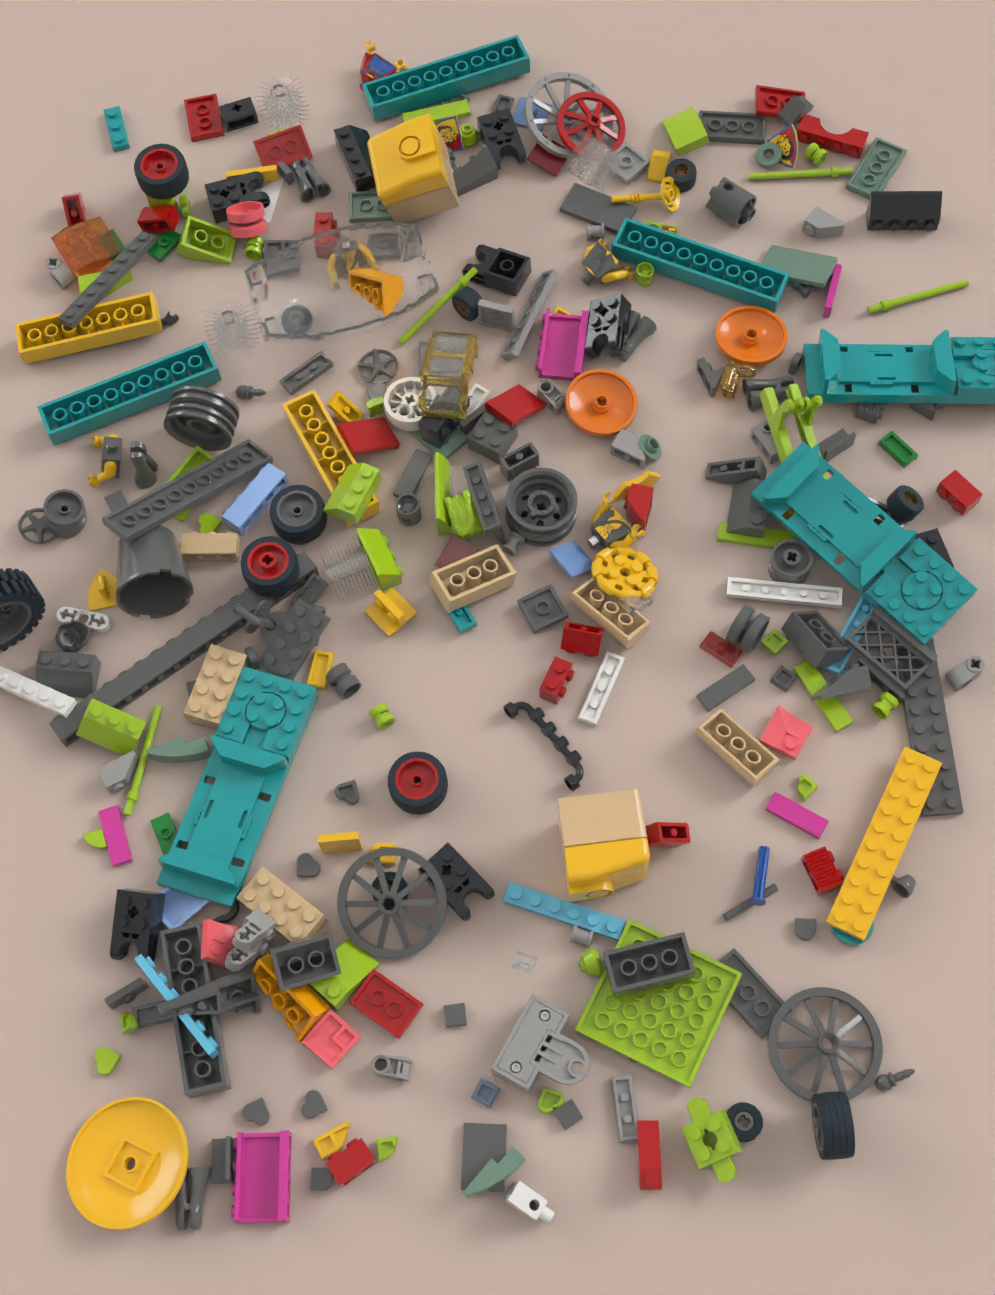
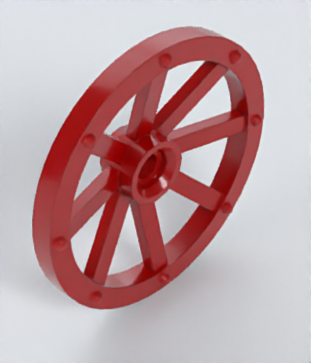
[556,92,626,160]

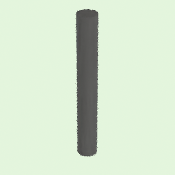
[722,884,778,921]

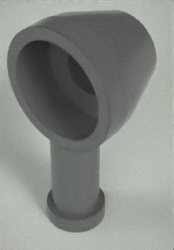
[890,875,916,898]

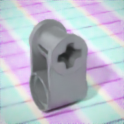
[45,255,77,289]
[537,379,566,414]
[945,656,985,691]
[371,1055,413,1082]

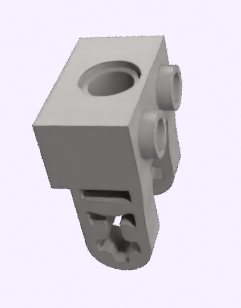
[225,908,276,971]

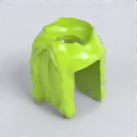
[444,490,485,540]

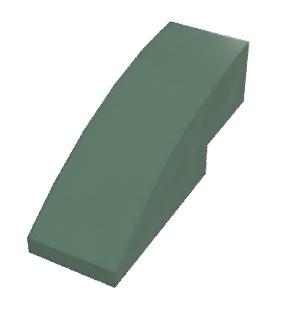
[146,737,211,763]
[463,1147,526,1197]

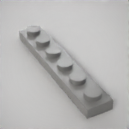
[501,269,558,360]

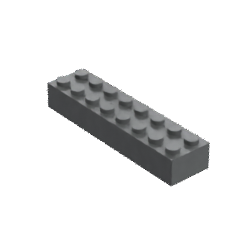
[160,922,231,1099]

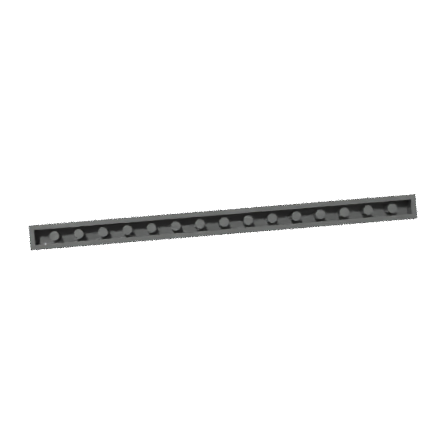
[49,551,319,747]

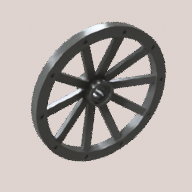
[337,847,447,959]
[767,987,883,1102]

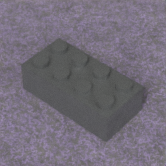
[603,932,696,998]

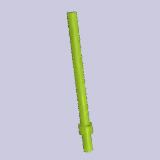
[749,167,852,181]
[398,267,478,345]
[867,279,969,313]
[123,705,163,816]

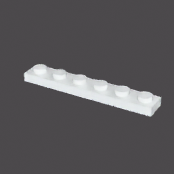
[726,577,843,608]
[0,666,77,718]

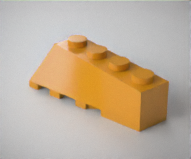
[348,268,404,316]
[252,954,331,1044]

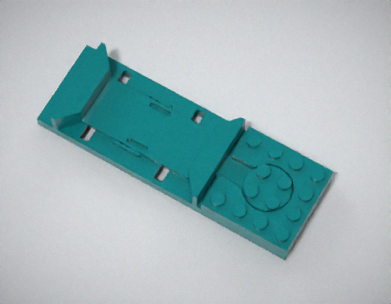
[802,329,995,404]
[751,441,978,645]
[156,666,319,910]

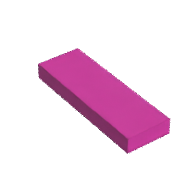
[823,264,842,318]
[765,792,829,839]
[98,805,133,867]

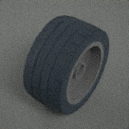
[270,485,327,544]
[812,1091,855,1160]

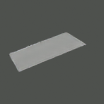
[262,177,284,223]

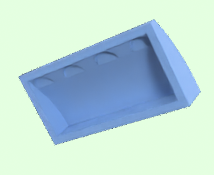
[159,887,209,929]

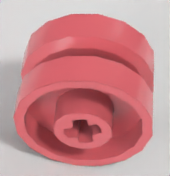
[226,201,268,238]

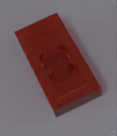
[700,631,743,668]

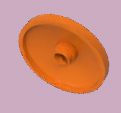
[715,306,788,367]
[565,369,638,437]

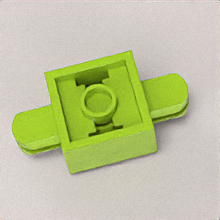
[681,1097,743,1182]

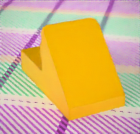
[647,149,671,183]
[327,391,364,423]

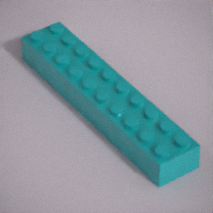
[362,35,530,122]
[612,217,790,313]
[37,341,222,446]

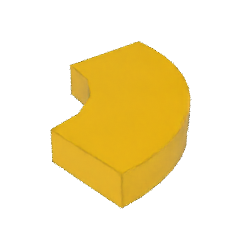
[613,471,661,499]

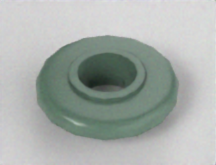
[755,142,782,167]
[639,434,661,460]

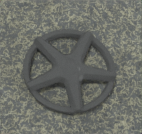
[358,349,398,384]
[18,508,57,544]

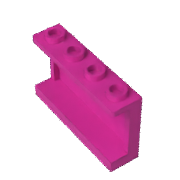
[535,308,589,381]
[231,1130,292,1224]

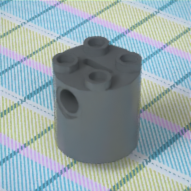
[706,177,757,227]

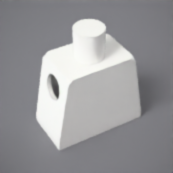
[503,1181,555,1224]

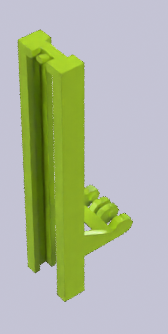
[759,383,829,480]

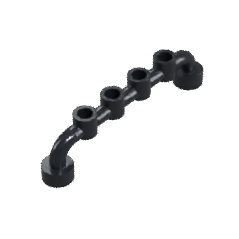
[503,702,584,791]

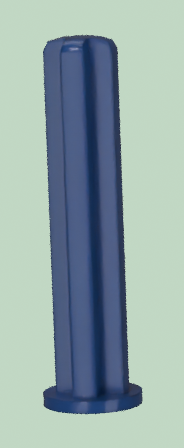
[749,846,770,906]

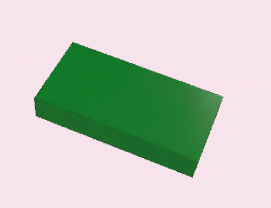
[878,431,918,468]

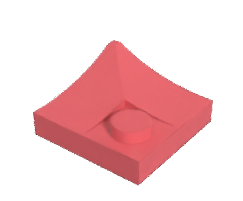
[759,705,813,760]
[201,919,241,971]
[301,1009,361,1069]

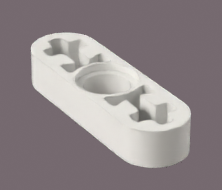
[56,606,111,633]

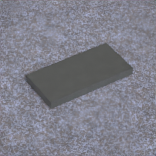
[699,110,767,145]
[560,183,637,234]
[719,948,792,1039]

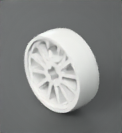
[383,377,437,431]

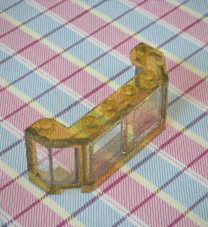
[418,331,478,419]

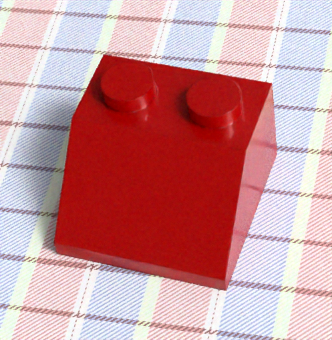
[624,483,654,537]

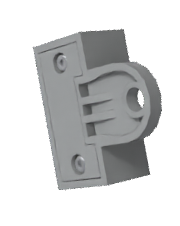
[491,994,589,1095]

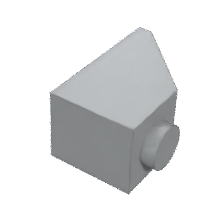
[802,206,845,239]
[611,429,645,470]
[98,750,139,794]

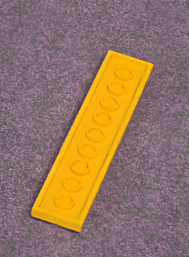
[825,746,942,942]

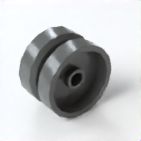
[43,489,87,537]
[768,539,813,584]
[725,604,771,654]

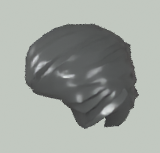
[55,620,91,652]

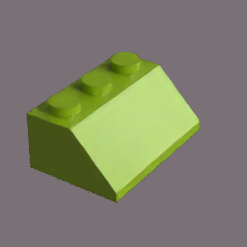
[323,463,382,525]
[356,528,403,591]
[76,698,147,755]

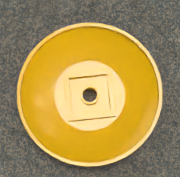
[66,1097,189,1230]

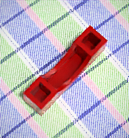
[796,114,869,159]

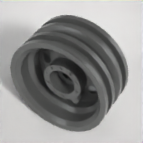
[163,386,240,451]
[506,468,577,546]

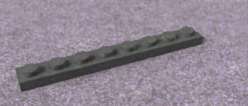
[58,231,157,329]

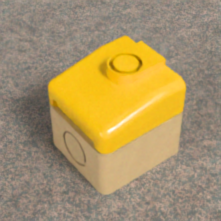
[367,114,460,225]
[558,789,650,902]

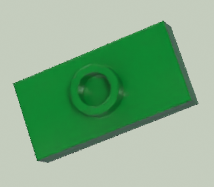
[147,231,181,262]
[150,813,184,855]

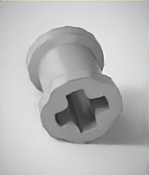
[586,223,604,240]
[501,531,525,556]
[570,925,595,948]

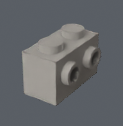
[750,420,780,465]

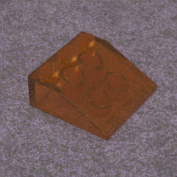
[51,216,123,278]

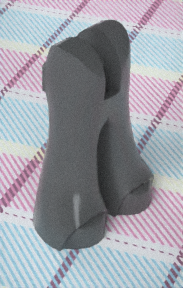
[292,157,332,203]
[609,310,657,362]
[742,376,794,412]
[130,441,158,489]
[175,1167,211,1230]

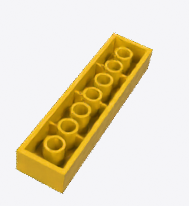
[15,292,163,364]
[282,389,381,527]

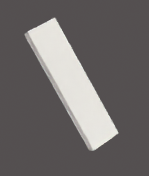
[578,651,625,727]

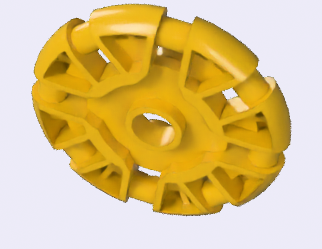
[591,546,658,601]

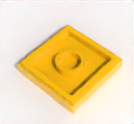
[318,831,363,854]

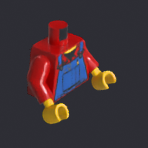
[360,40,408,91]

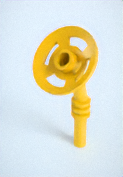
[610,176,680,212]

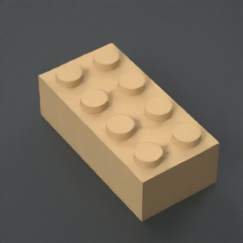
[430,544,516,613]
[183,644,249,730]
[236,866,327,942]

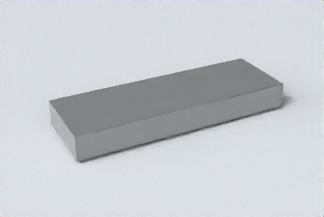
[611,1074,638,1143]

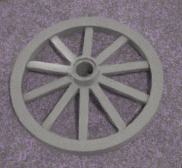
[524,72,613,159]

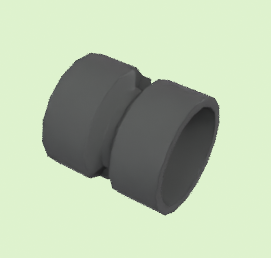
[396,493,421,526]
[325,663,361,700]

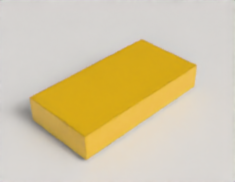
[306,650,335,690]

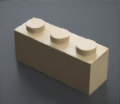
[180,531,241,562]

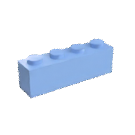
[222,463,288,536]

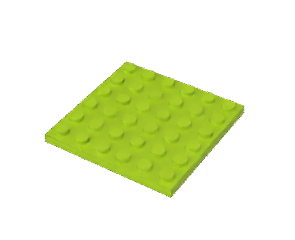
[575,919,742,1089]

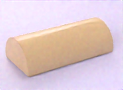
[569,577,651,648]
[694,708,779,787]

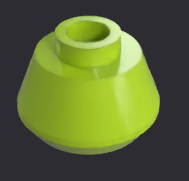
[460,124,479,147]
[578,948,604,976]

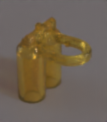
[719,359,756,399]

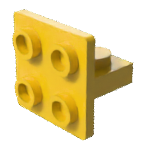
[365,588,417,637]

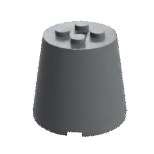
[116,525,194,618]

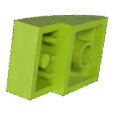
[662,107,710,157]

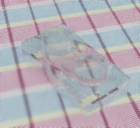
[618,595,654,615]

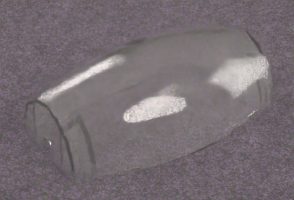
[245,223,439,343]

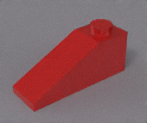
[637,1120,662,1190]

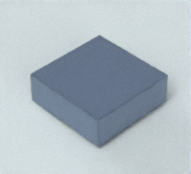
[471,1078,500,1108]

